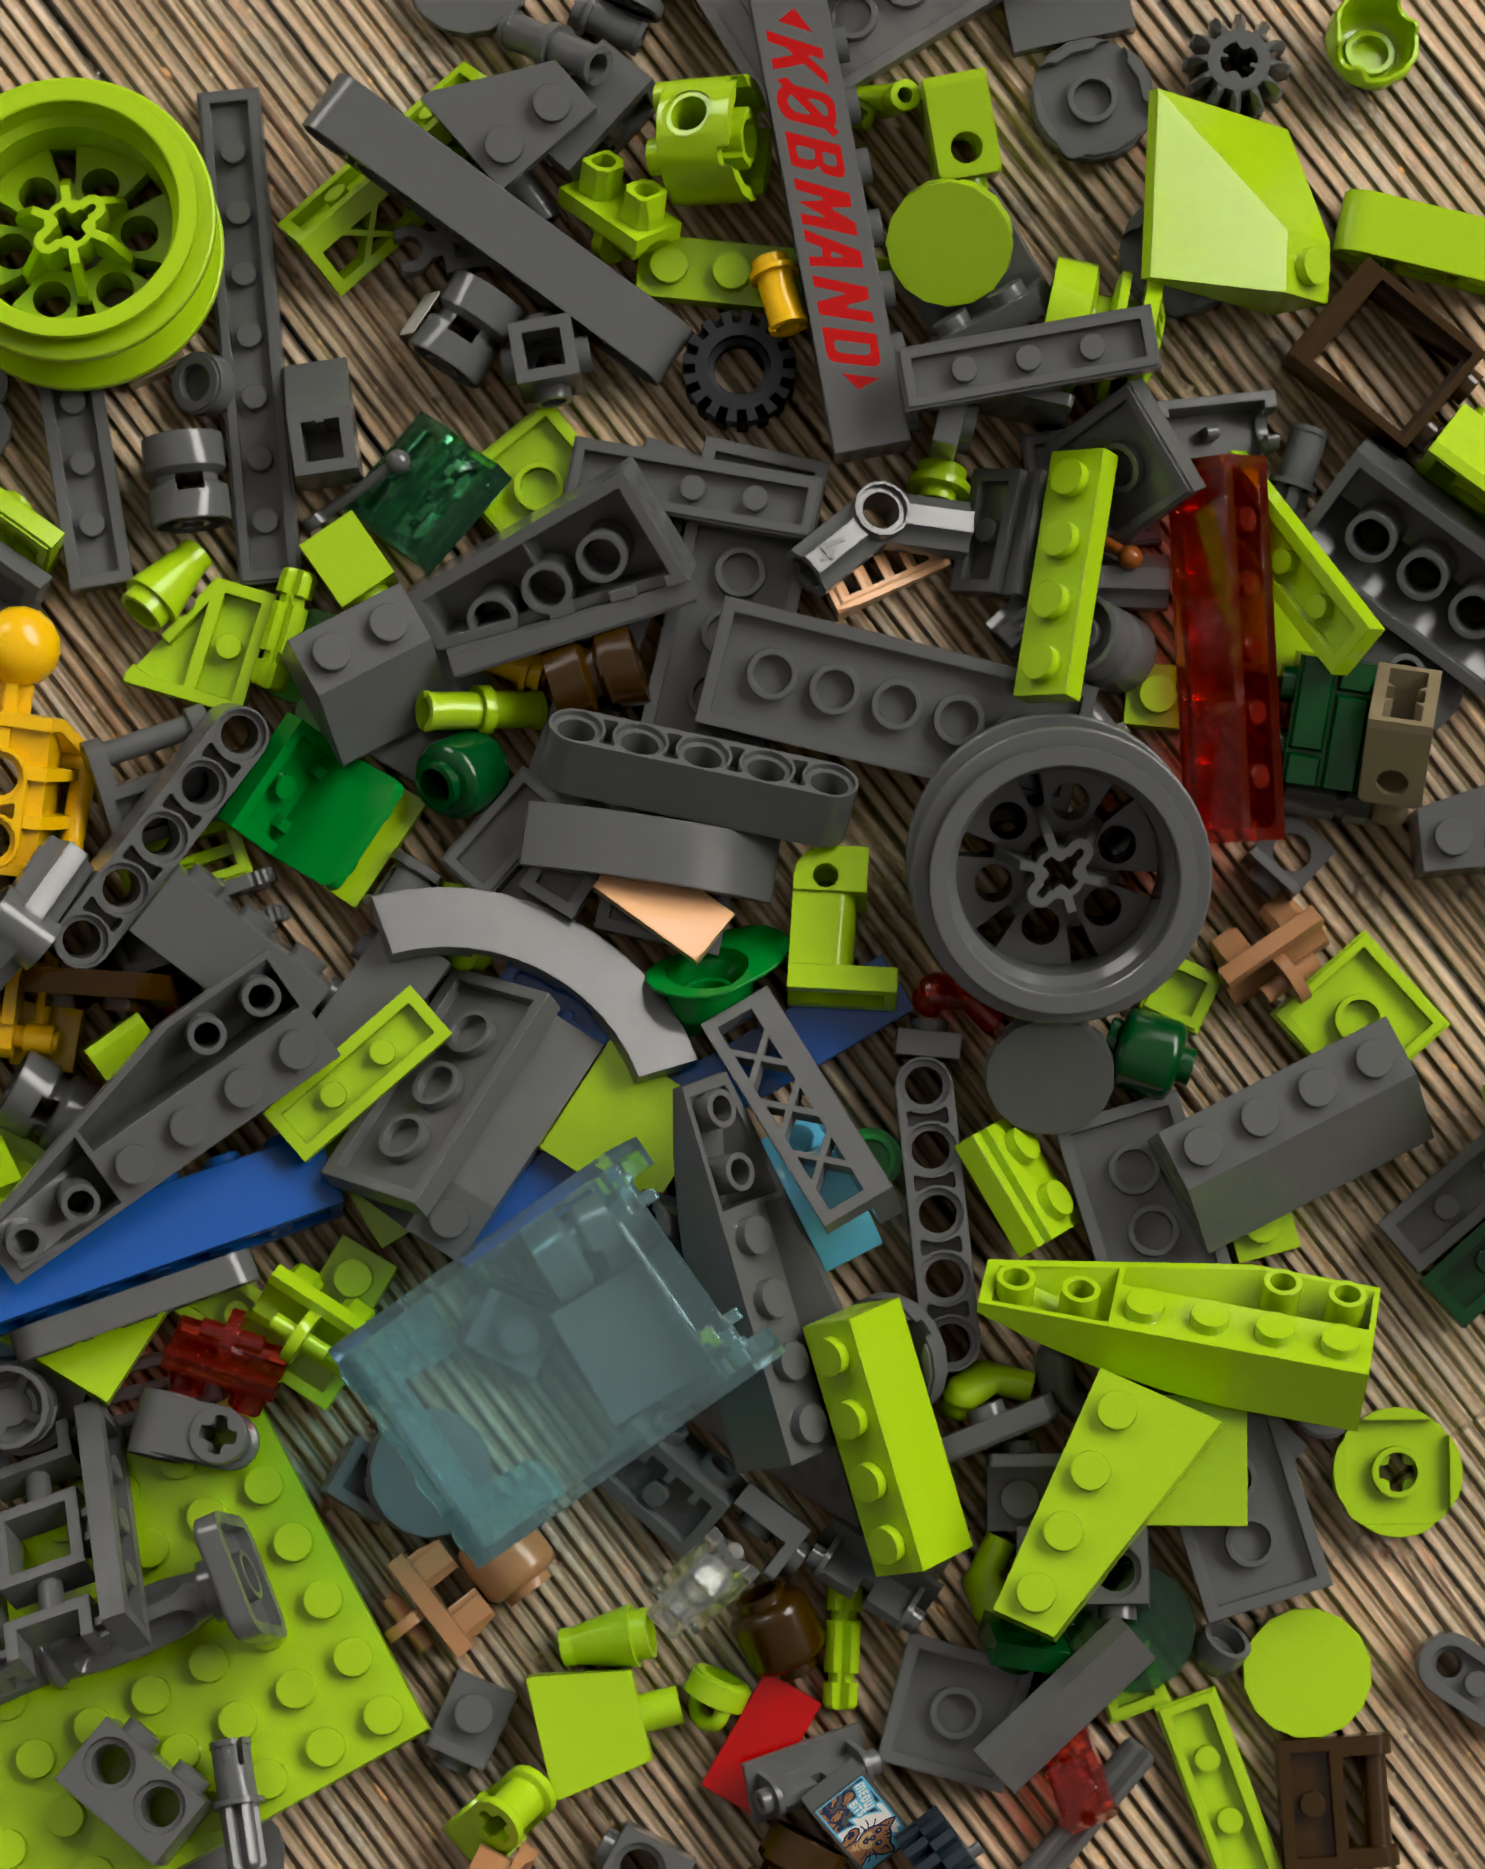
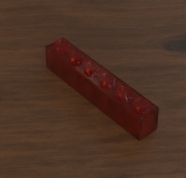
[1168,454,1286,844]

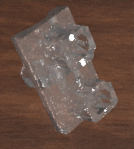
[647,1526,760,1640]

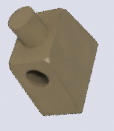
[1357,662,1442,826]

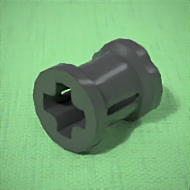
[361,848,443,910]

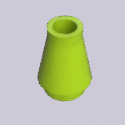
[121,539,212,632]
[558,1603,657,1667]

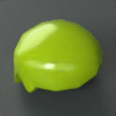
[1324,0,1419,90]

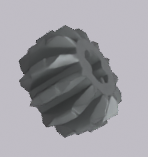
[1182,13,1290,119]

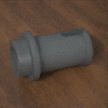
[567,0,651,57]

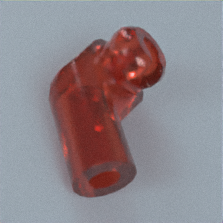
[911,972,1008,1035]

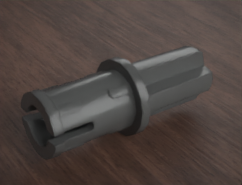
[1268,422,1330,521]
[208,1736,267,1869]

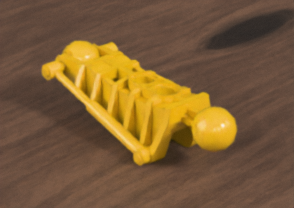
[0,606,94,1059]

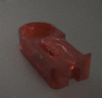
[1040,1725,1118,1834]

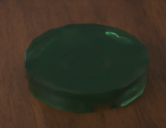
[1066,1563,1197,1695]

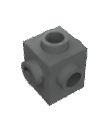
[500,312,594,409]

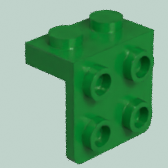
[217,712,404,891]

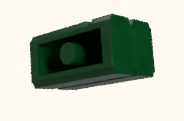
[1267,650,1378,792]

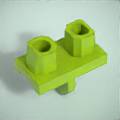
[557,150,682,264]
[248,1263,377,1381]

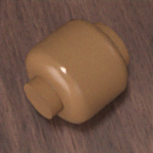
[458,1507,554,1607]

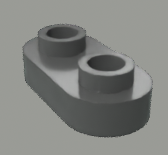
[1415,1631,1485,1729]

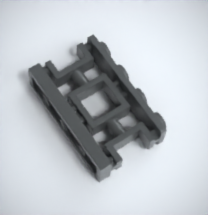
[0,1398,152,1694]

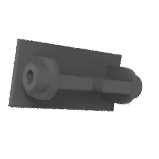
[803,1514,944,1635]
[741,1721,883,1825]

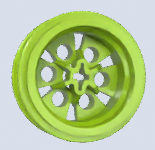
[0,77,225,391]

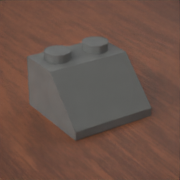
[280,583,449,768]

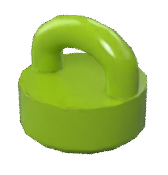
[683,1663,751,1733]

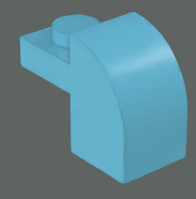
[761,1120,883,1272]

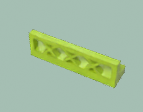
[277,61,487,297]

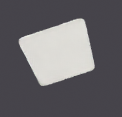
[399,291,440,335]

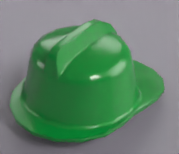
[646,925,790,1037]

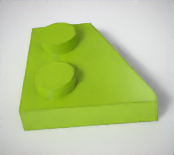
[123,577,279,719]

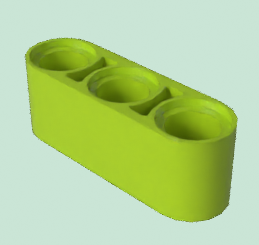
[1331,189,1485,296]

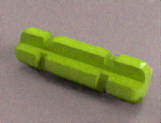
[251,567,317,692]
[822,1585,863,1710]

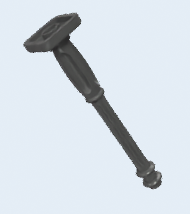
[0,1510,287,1705]

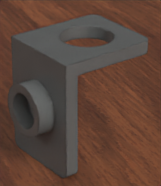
[1240,813,1334,901]

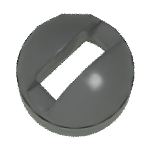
[1194,1619,1251,1677]

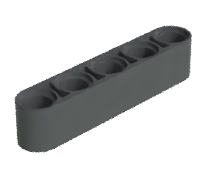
[48,703,269,969]
[538,708,859,848]
[893,1056,981,1372]

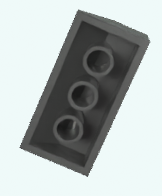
[1302,435,1485,700]
[1147,1016,1434,1255]

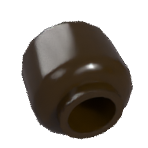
[730,1579,826,1681]

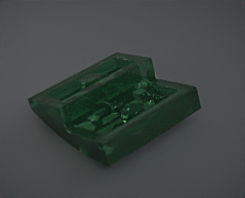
[343,411,512,575]

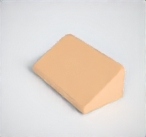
[592,875,735,966]

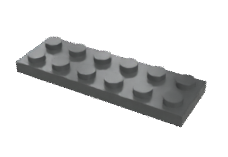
[694,595,1099,812]

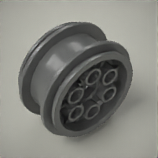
[905,713,1213,1024]

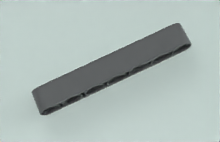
[302,73,693,386]

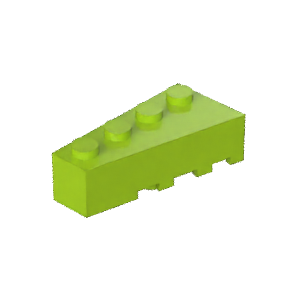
[993,1368,1222,1643]

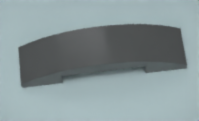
[518,800,780,904]

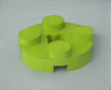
[1330,1407,1463,1537]

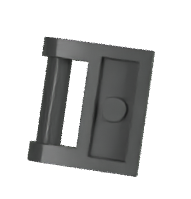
[79,703,233,845]

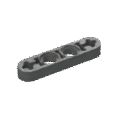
[8,1248,261,1364]

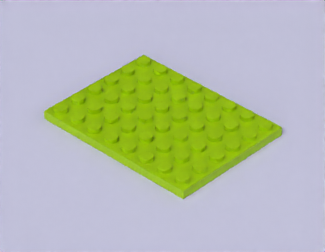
[0,1386,432,1869]

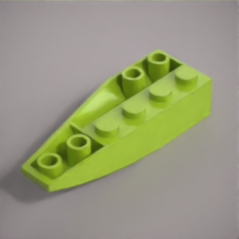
[977,1259,1381,1432]

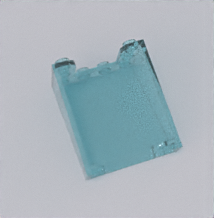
[328,1136,787,1569]

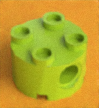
[645,74,772,207]

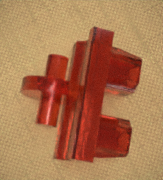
[160,1307,289,1418]

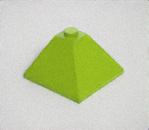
[1141,88,1330,315]

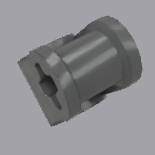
[127,1387,260,1471]

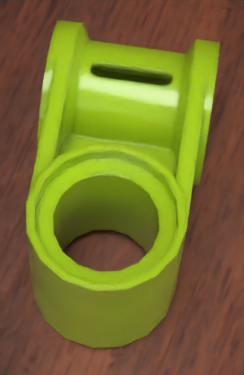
[441,1764,557,1862]

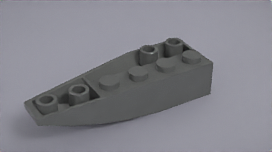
[0,948,341,1285]
[673,1071,843,1473]

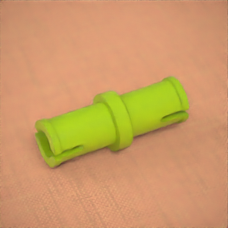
[415,685,548,735]

